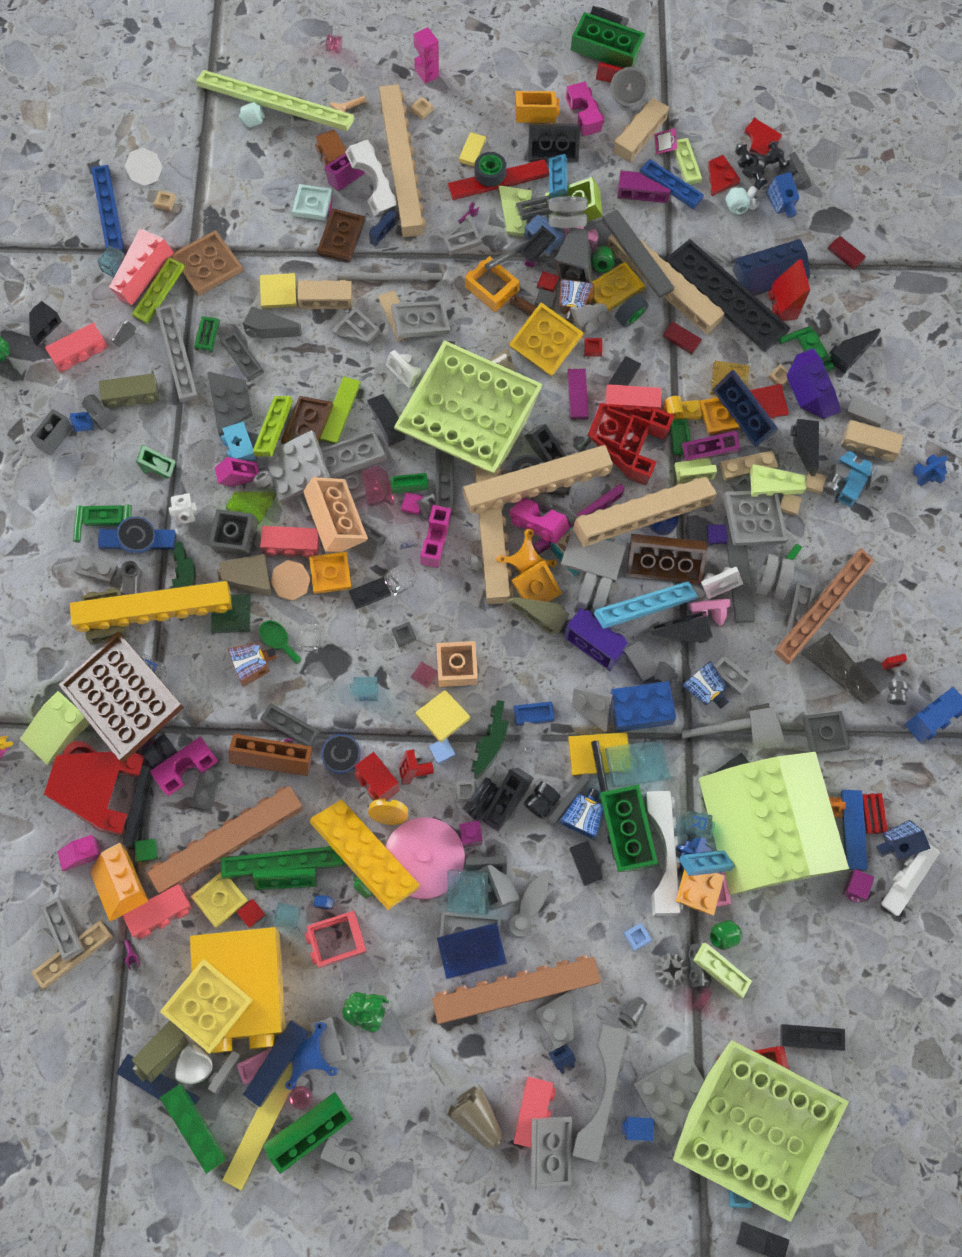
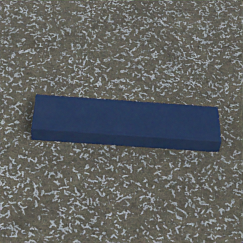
[243,1020,309,1107]
[116,1054,201,1105]

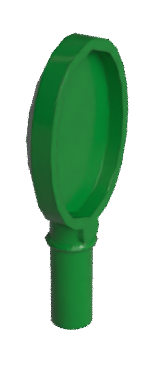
[259,620,302,664]

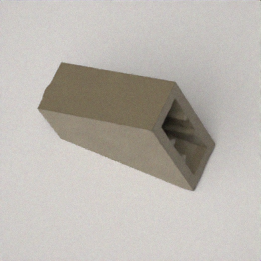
[217,554,273,596]

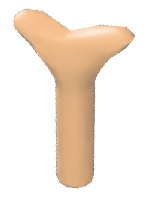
[330,96,366,112]

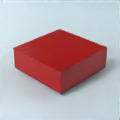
[537,271,559,292]
[584,338,602,357]
[881,654,907,670]
[237,899,266,929]

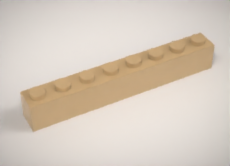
[607,235,725,335]
[463,445,613,514]
[474,466,513,605]
[573,477,717,547]

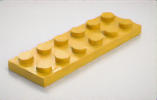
[309,799,420,910]

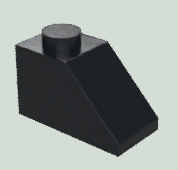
[29,301,62,346]
[736,1221,790,1257]

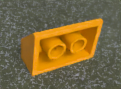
[90,843,148,922]

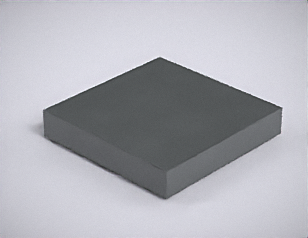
[802,711,850,754]

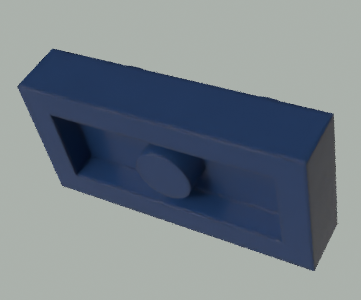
[369,210,397,247]

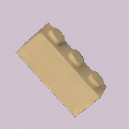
[298,280,353,309]
[841,420,904,462]

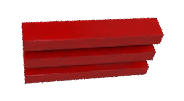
[862,793,888,834]

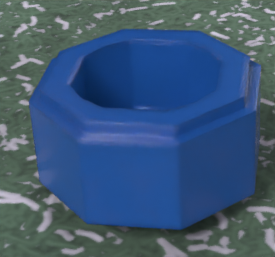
[314,895,334,910]

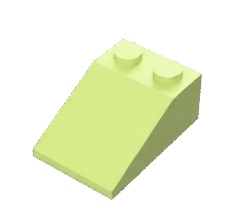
[20,691,90,765]

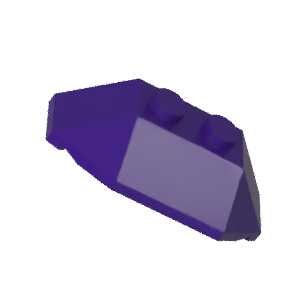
[786,348,841,419]

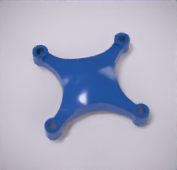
[275,1022,338,1090]

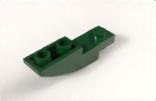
[170,542,196,621]
[471,700,509,779]

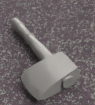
[681,707,784,747]

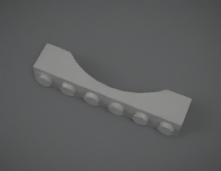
[572,1024,630,1163]

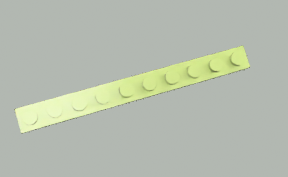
[196,70,354,131]

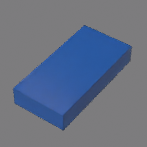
[513,701,555,726]

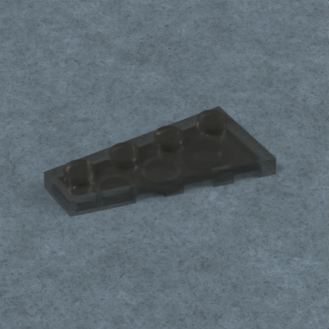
[801,633,880,705]

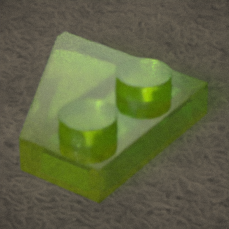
[226,491,276,525]

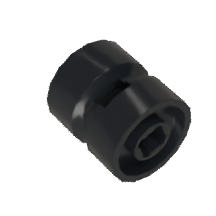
[140,732,177,768]
[523,781,561,819]

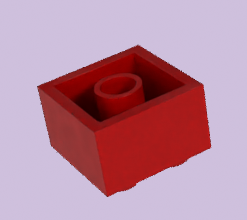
[354,751,400,801]

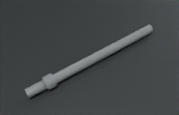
[337,271,442,282]

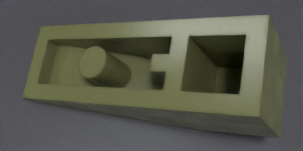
[506,597,569,635]

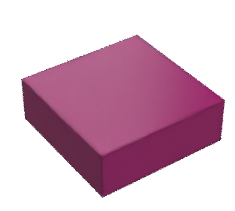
[401,492,424,515]

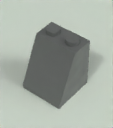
[555,228,593,283]

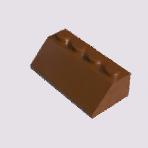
[627,533,708,585]

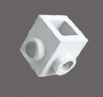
[169,493,198,525]

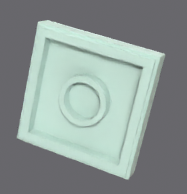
[292,184,333,221]

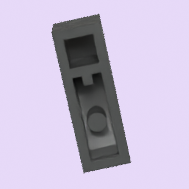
[243,306,302,339]

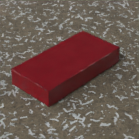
[828,236,866,270]
[662,321,702,355]

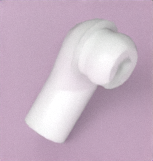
[747,186,759,210]

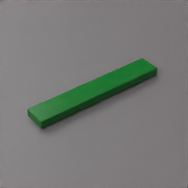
[220,846,345,879]

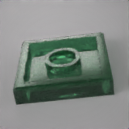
[211,594,251,633]

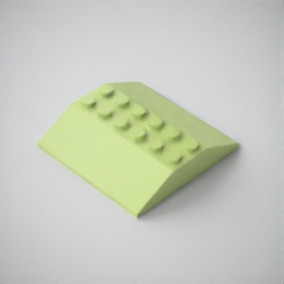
[394,340,542,474]
[699,752,849,895]
[673,1040,849,1222]

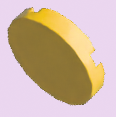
[368,799,408,825]

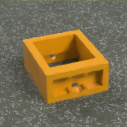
[515,91,560,123]
[465,256,520,313]

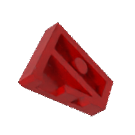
[708,155,741,196]

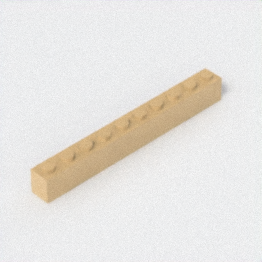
[379,84,426,237]

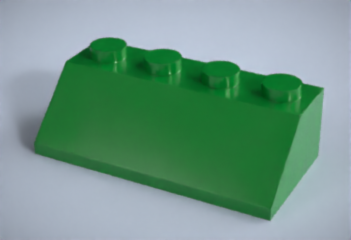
[570,12,645,68]
[600,784,658,872]

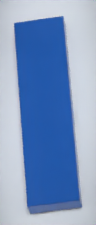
[639,159,704,210]
[98,529,176,550]
[841,790,868,871]

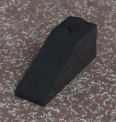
[829,328,881,374]
[367,394,405,446]
[790,419,819,476]
[524,424,566,463]
[650,611,713,643]
[482,768,534,831]

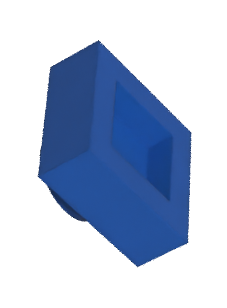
[69,412,94,432]

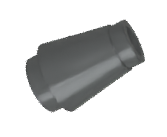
[111,320,136,347]
[618,996,647,1029]

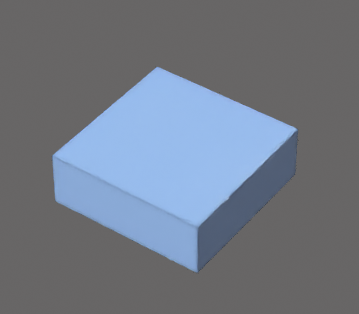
[429,738,455,764]
[623,923,652,951]

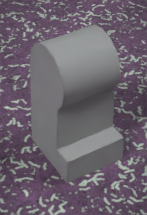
[866,465,892,494]
[320,1136,362,1171]

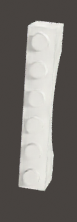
[644,791,683,916]

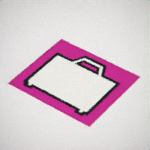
[654,128,677,155]

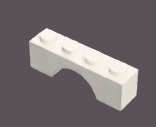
[345,139,397,217]

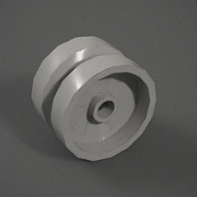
[610,67,649,106]
[549,196,587,228]
[756,554,795,600]
[574,572,612,619]

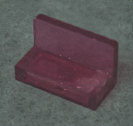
[361,465,394,507]

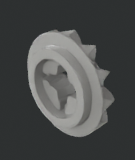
[655,953,688,987]

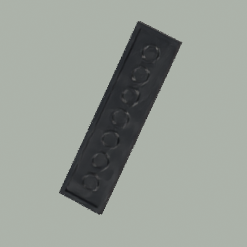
[665,239,790,352]

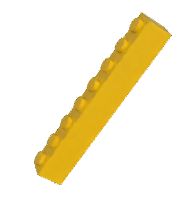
[70,581,232,632]

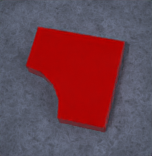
[745,118,782,156]

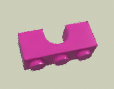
[413,27,439,84]
[565,81,604,136]
[509,498,570,544]
[420,505,451,568]
[150,736,218,797]

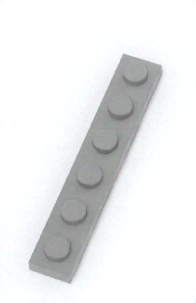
[156,304,198,402]

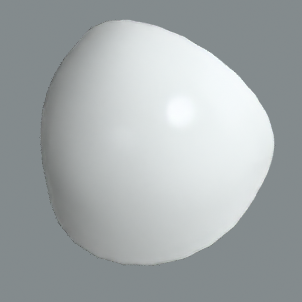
[176,1043,213,1084]

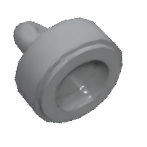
[253,471,274,490]

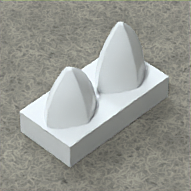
[385,350,421,388]
[701,567,743,599]

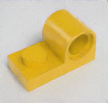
[662,396,702,420]

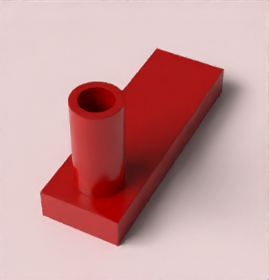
[398,749,434,786]

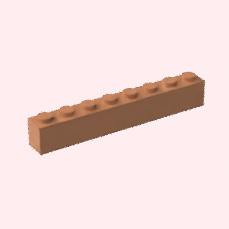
[147,786,304,894]
[432,955,601,1025]

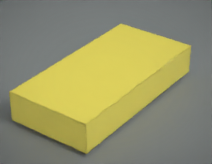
[459,132,486,167]

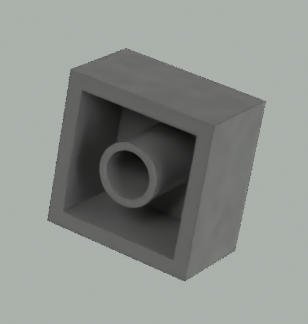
[209,509,259,556]

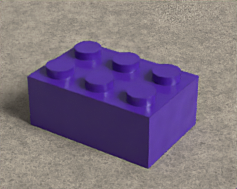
[564,609,628,671]

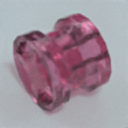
[326,34,342,53]
[289,1086,313,1109]

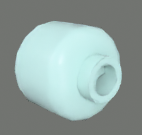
[239,102,265,128]
[725,188,751,215]

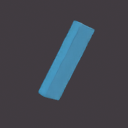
[549,154,568,198]
[679,850,735,876]

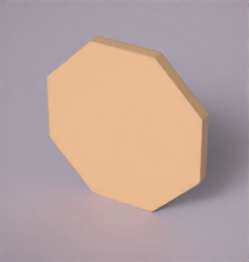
[270,560,311,601]

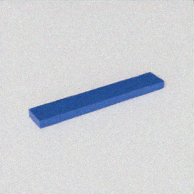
[91,164,125,256]

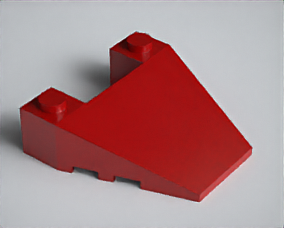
[587,403,674,486]
[43,751,145,836]

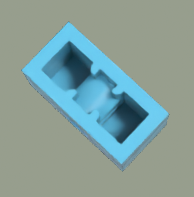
[221,422,257,462]

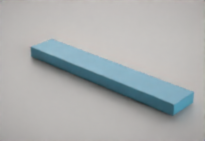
[594,582,698,629]

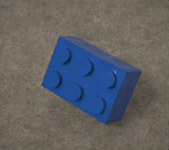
[610,681,677,733]

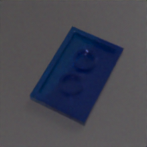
[437,923,507,980]

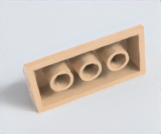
[303,477,368,552]

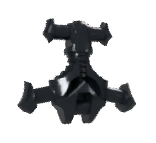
[735,141,789,190]

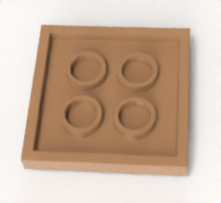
[171,230,244,296]

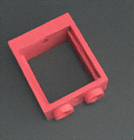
[304,911,367,968]

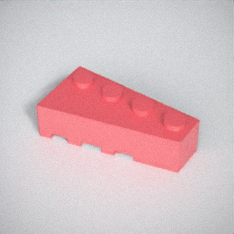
[109,229,174,306]

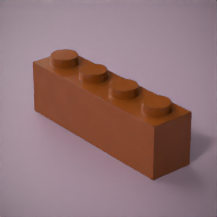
[229,734,312,776]

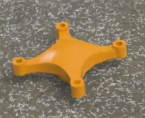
[496,529,557,575]

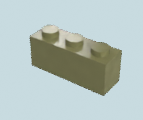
[99,373,159,409]

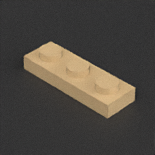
[719,450,778,481]

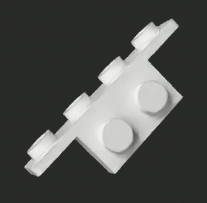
[881,844,940,916]

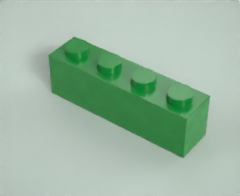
[160,1083,228,1174]
[263,1092,353,1174]

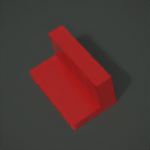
[596,62,628,87]

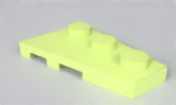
[498,186,532,237]
[750,464,806,497]

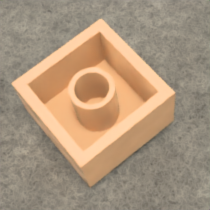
[436,641,478,687]

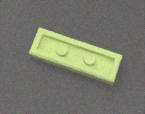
[673,138,702,185]
[693,943,752,999]

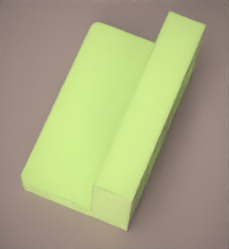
[674,458,717,484]

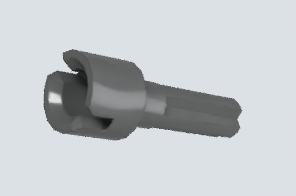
[531,492,578,524]

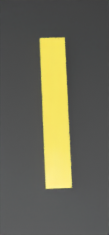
[222,1060,293,1191]

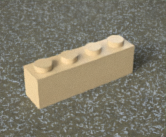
[613,97,669,163]

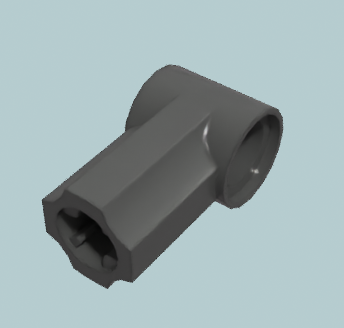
[82,394,117,430]
[121,560,142,595]

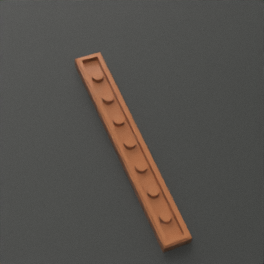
[773,548,875,665]

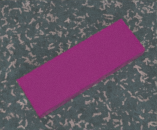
[567,369,589,420]

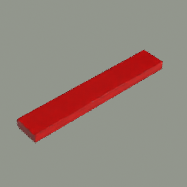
[448,159,549,200]

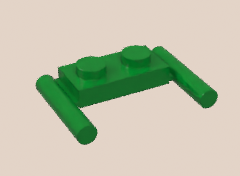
[779,326,834,372]
[73,504,132,543]

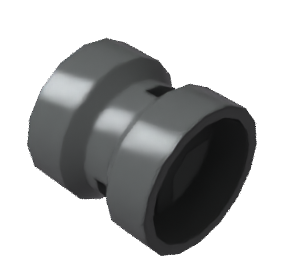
[887,681,909,705]

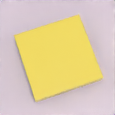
[260,273,297,309]
[415,690,471,743]
[190,872,249,929]

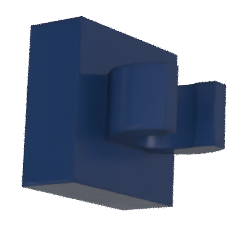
[548,1044,576,1074]

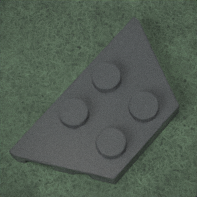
[207,372,253,437]

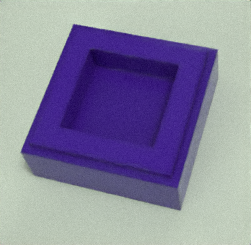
[706,524,728,544]

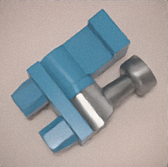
[823,451,872,507]

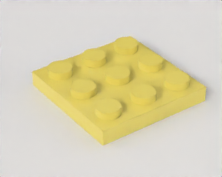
[160,959,253,1054]

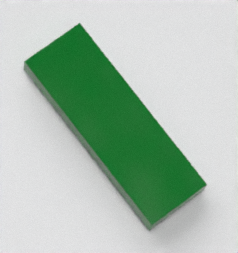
[253,868,317,890]

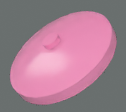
[386,817,465,899]

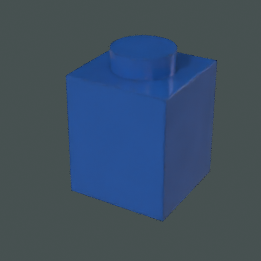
[621,1117,654,1141]

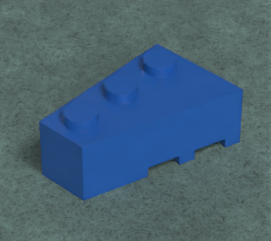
[904,686,962,742]

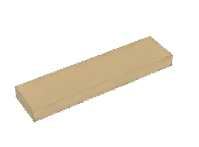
[31,920,114,990]

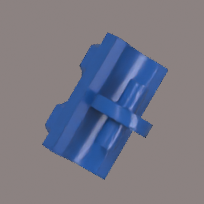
[913,454,948,486]
[677,837,712,872]

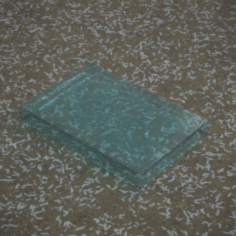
[605,740,670,787]

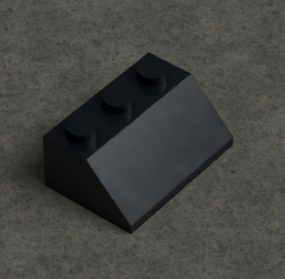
[528,123,580,162]

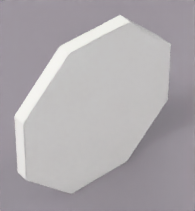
[125,148,163,186]

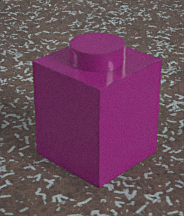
[459,821,483,848]
[842,869,875,903]

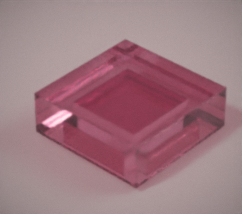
[411,661,438,688]
[692,987,713,1010]

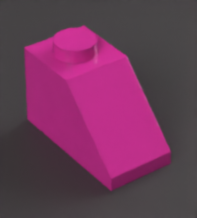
[215,457,259,486]
[57,835,101,871]

